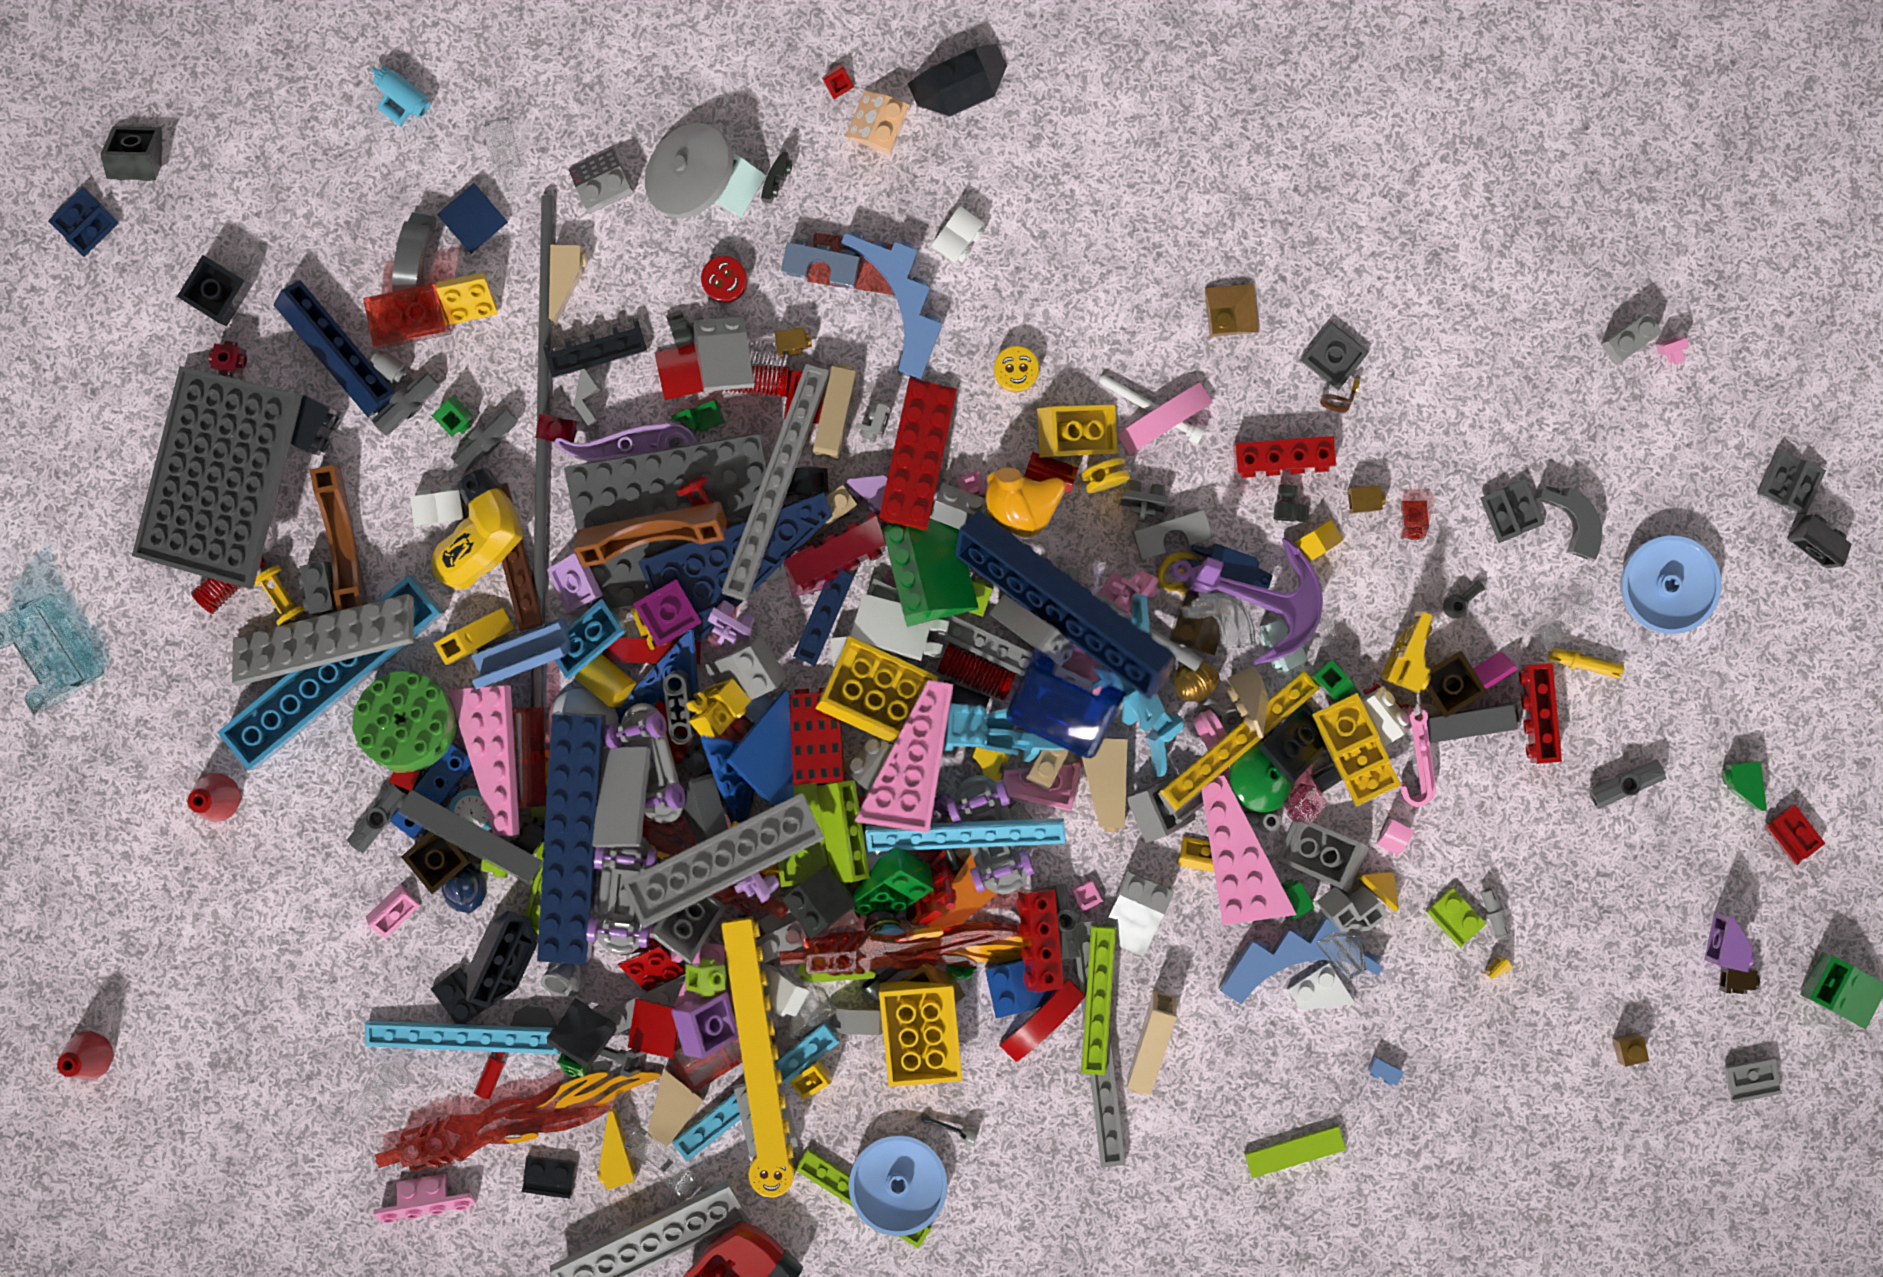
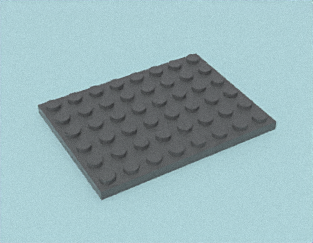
[132,366,302,589]
[564,433,787,608]

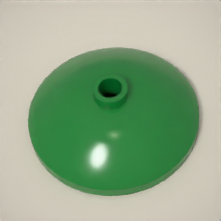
[1229,738,1296,812]

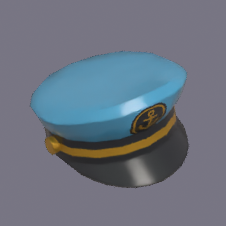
[864,911,907,952]

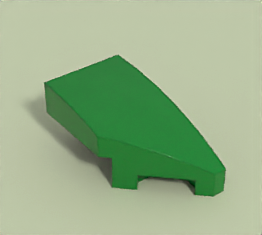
[671,400,725,432]

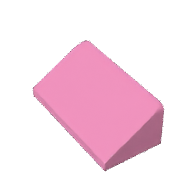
[366,884,421,939]

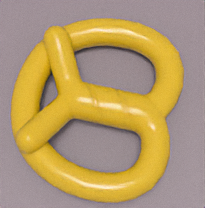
[1157,552,1202,595]

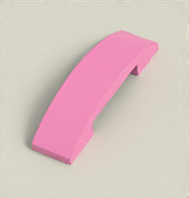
[1117,382,1213,455]

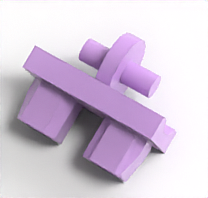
[708,601,755,645]
[735,870,779,903]

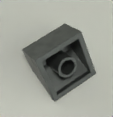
[100,126,162,181]
[1787,514,1852,568]
[782,865,857,939]

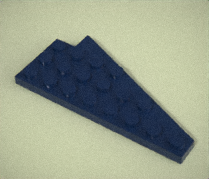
[638,492,833,643]

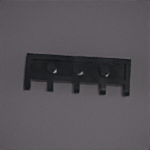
[543,318,647,379]

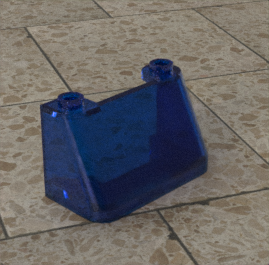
[1006,649,1127,758]

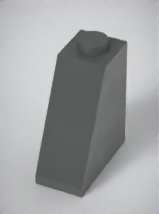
[682,774,728,844]

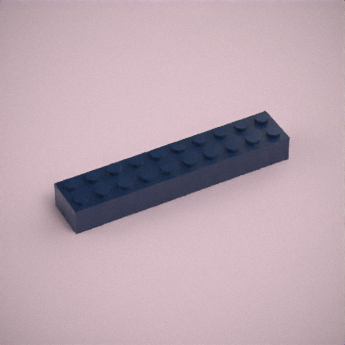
[955,510,1176,700]
[537,711,606,965]

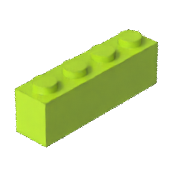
[817,780,870,883]

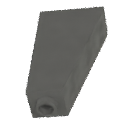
[1427,701,1521,743]

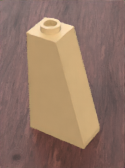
[813,363,857,460]
[1077,737,1128,832]
[1127,990,1177,1095]

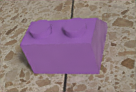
[1704,912,1754,972]
[671,991,739,1059]

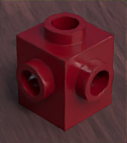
[208,340,247,377]

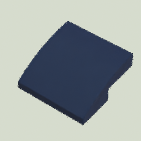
[437,182,508,254]
[48,187,119,257]

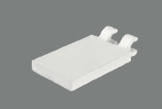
[851,594,949,661]

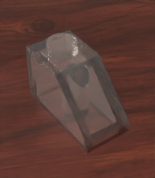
[786,984,837,1041]

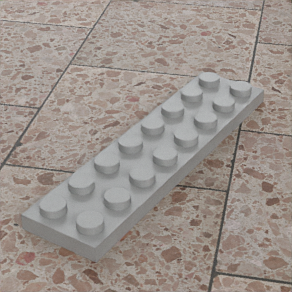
[232,594,414,686]
[622,793,824,928]
[550,1181,749,1277]

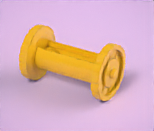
[254,565,306,626]

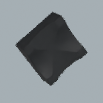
[546,997,617,1069]

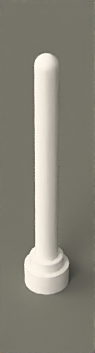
[1099,375,1206,445]

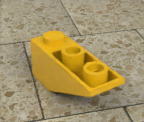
[433,608,515,665]

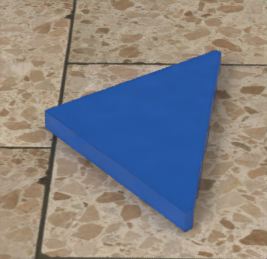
[615,628,699,723]
[725,690,794,808]
[701,735,755,826]

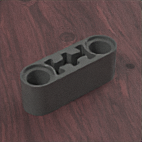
[663,669,695,744]

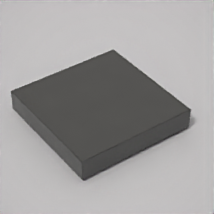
[1300,322,1369,391]

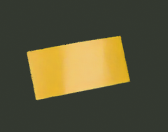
[1312,693,1401,807]

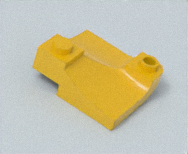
[1379,611,1433,693]

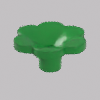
[946,956,977,980]

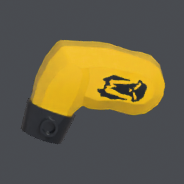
[431,468,523,590]

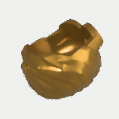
[1173,660,1220,702]

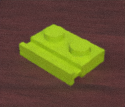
[1426,887,1486,948]

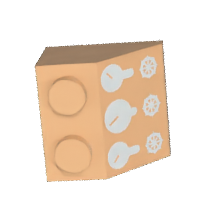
[846,91,910,155]

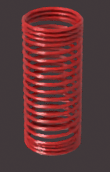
[717,363,790,397]
[191,557,266,614]
[937,644,1016,701]

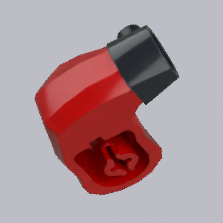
[683,1221,804,1277]

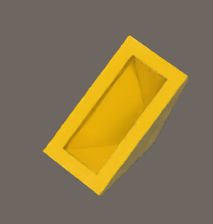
[1357,872,1399,912]

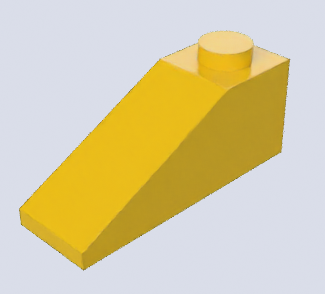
[597,1107,637,1190]

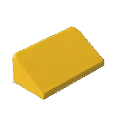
[1177,836,1214,872]

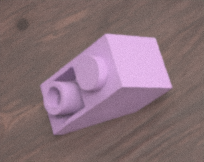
[846,475,887,515]

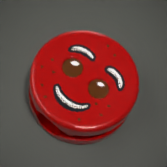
[701,256,748,303]

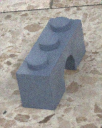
[781,239,861,289]

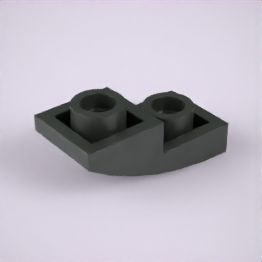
[761,152,793,203]

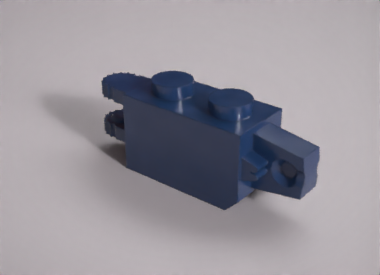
[1187,543,1273,589]

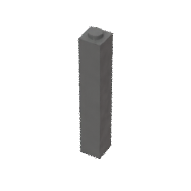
[397,790,543,886]

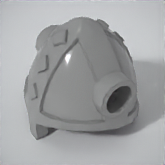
[540,962,585,996]

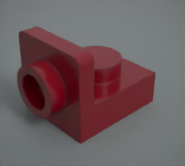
[535,414,577,443]

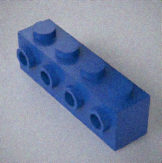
[390,742,473,839]

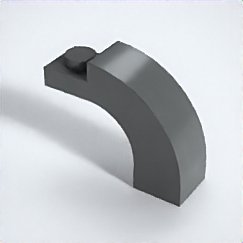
[392,212,436,302]
[1534,486,1602,561]

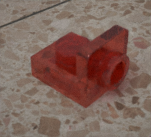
[1401,501,1429,540]

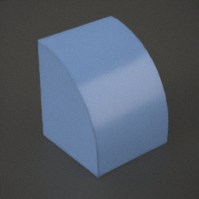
[744,693,774,722]

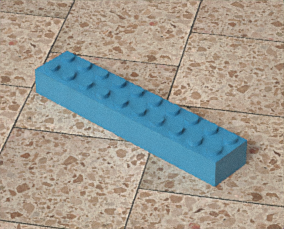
[217,575,445,771]

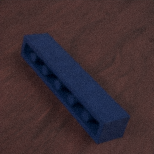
[273,280,395,417]

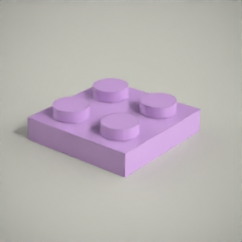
[547,553,602,614]

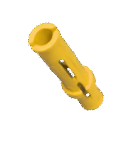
[1548,646,1624,679]

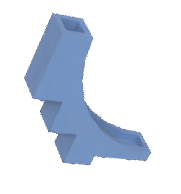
[841,232,942,380]
[1218,916,1383,1005]

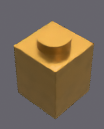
[1347,485,1386,514]
[1612,1033,1649,1067]

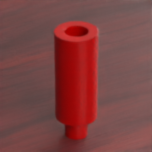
[473,1052,506,1099]

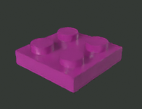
[633,579,701,648]

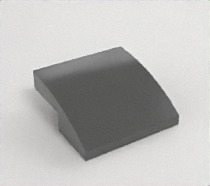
[1757,449,1826,515]
[1480,479,1545,543]

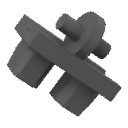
[1120,480,1168,522]

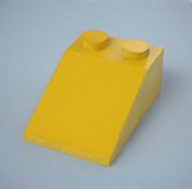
[1037,405,1118,458]

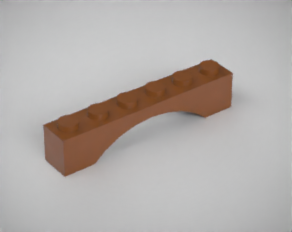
[309,465,368,612]
[574,502,727,567]

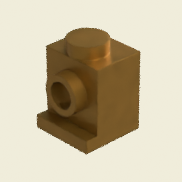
[774,327,812,358]

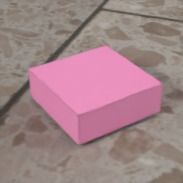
[1071,879,1103,912]

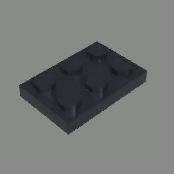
[1258,702,1327,784]

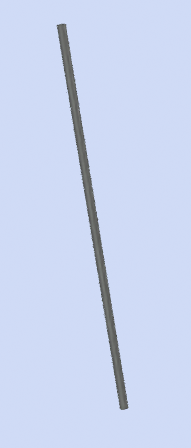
[530,195,554,760]

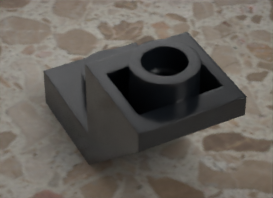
[786,467,829,495]

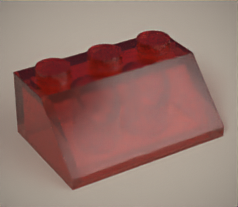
[363,283,452,349]

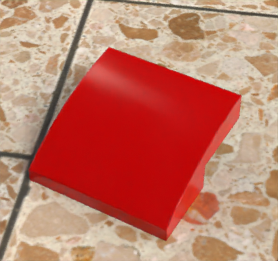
[655,344,704,401]
[628,998,678,1058]

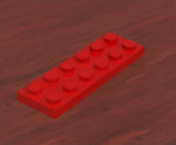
[878,378,957,530]

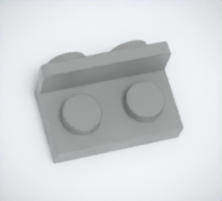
[855,403,891,441]

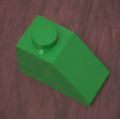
[1722,760,1767,811]

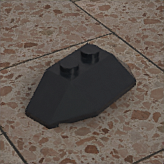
[907,44,1007,117]
[466,910,537,1008]

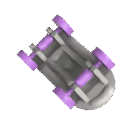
[603,703,686,823]
[946,775,1035,894]
[587,836,658,955]

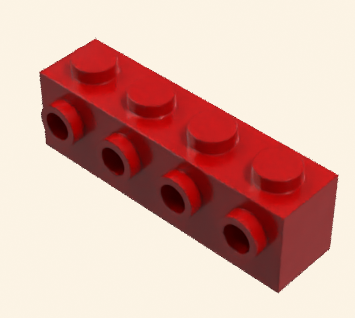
[1233,436,1336,478]
[1519,663,1562,764]
[1016,888,1064,992]

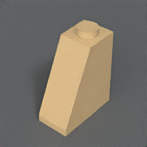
[648,1066,706,1147]

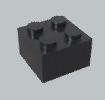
[176,255,252,326]
[290,395,341,456]

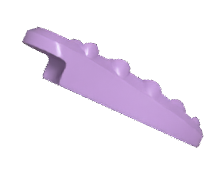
[555,423,696,462]

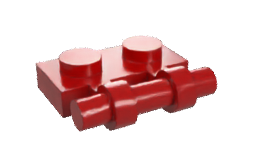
[916,865,957,926]

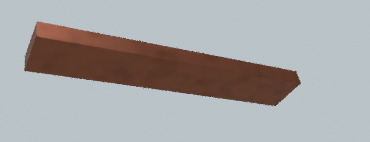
[500,483,544,631]

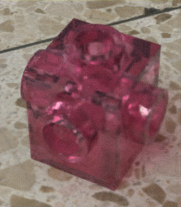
[1282,783,1328,824]

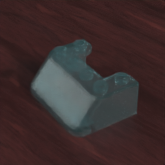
[0,593,105,715]

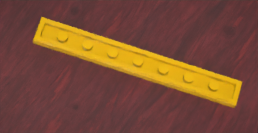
[1160,670,1320,811]

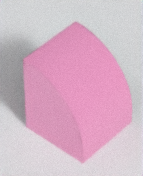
[1376,818,1415,855]

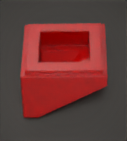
[822,63,855,99]

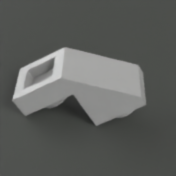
[574,369,601,427]
[826,1005,882,1035]

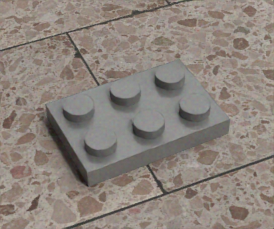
[734,1076,798,1157]

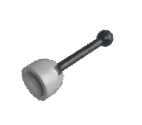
[921,1114,980,1147]

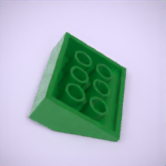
[882,520,979,627]

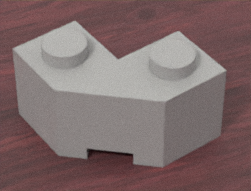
[1316,886,1388,932]

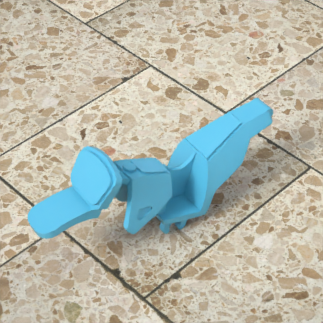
[1091,593,1185,777]
[892,704,1075,762]

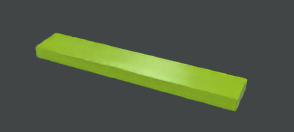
[1081,925,1116,1075]
[795,1148,932,1249]

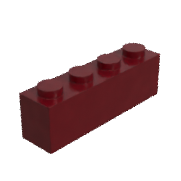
[784,512,886,592]

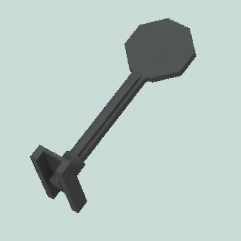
[511,1003,647,1078]

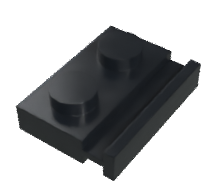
[431,967,487,1024]
[521,1155,576,1199]

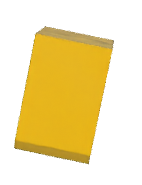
[1293,519,1344,562]
[789,1059,833,1100]

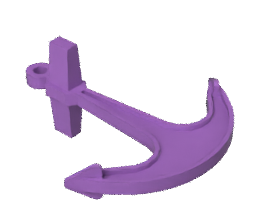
[1171,537,1323,665]

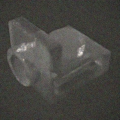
[1302,620,1336,652]

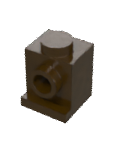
[1719,967,1760,994]

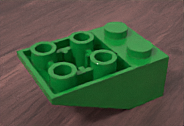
[852,847,934,918]
[1800,952,1883,1029]

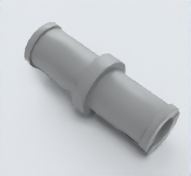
[1480,887,1511,939]

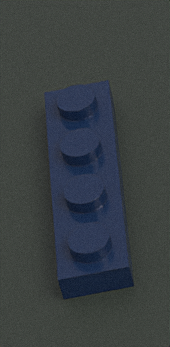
[793,571,855,666]

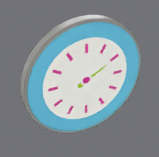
[448,788,491,831]

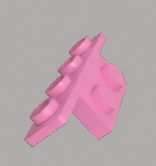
[373,1173,476,1223]

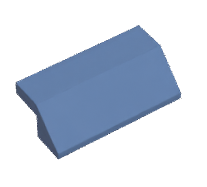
[471,616,571,689]

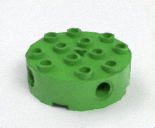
[352,671,456,773]

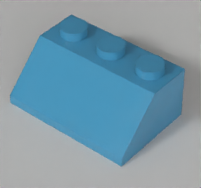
[555,599,627,680]

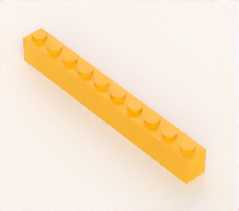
[721,916,794,1171]

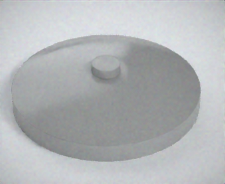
[645,123,733,218]

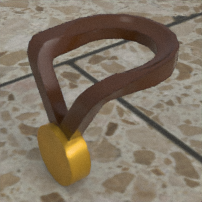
[1320,378,1360,413]

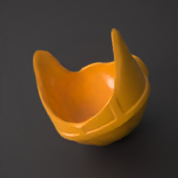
[985,467,1065,539]

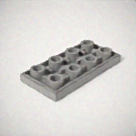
[592,747,651,847]

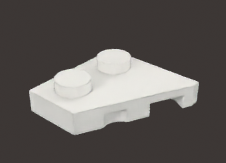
[1287,962,1355,1010]

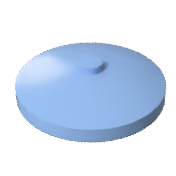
[1620,535,1722,634]
[849,1135,947,1236]

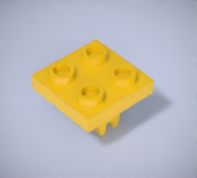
[436,272,498,325]

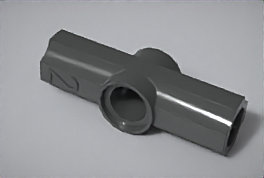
[371,370,441,436]
[451,406,519,473]
[1588,759,1666,809]
[347,784,409,853]
[1046,884,1080,961]

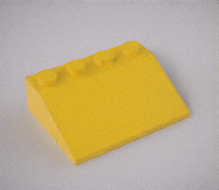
[815,636,938,744]
[879,981,963,1087]

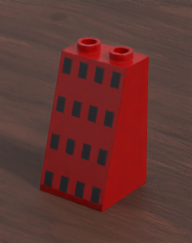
[789,687,845,785]

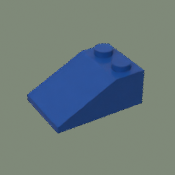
[985,958,1055,1019]

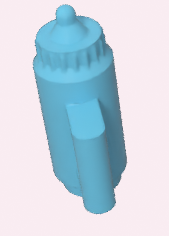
[371,66,431,127]

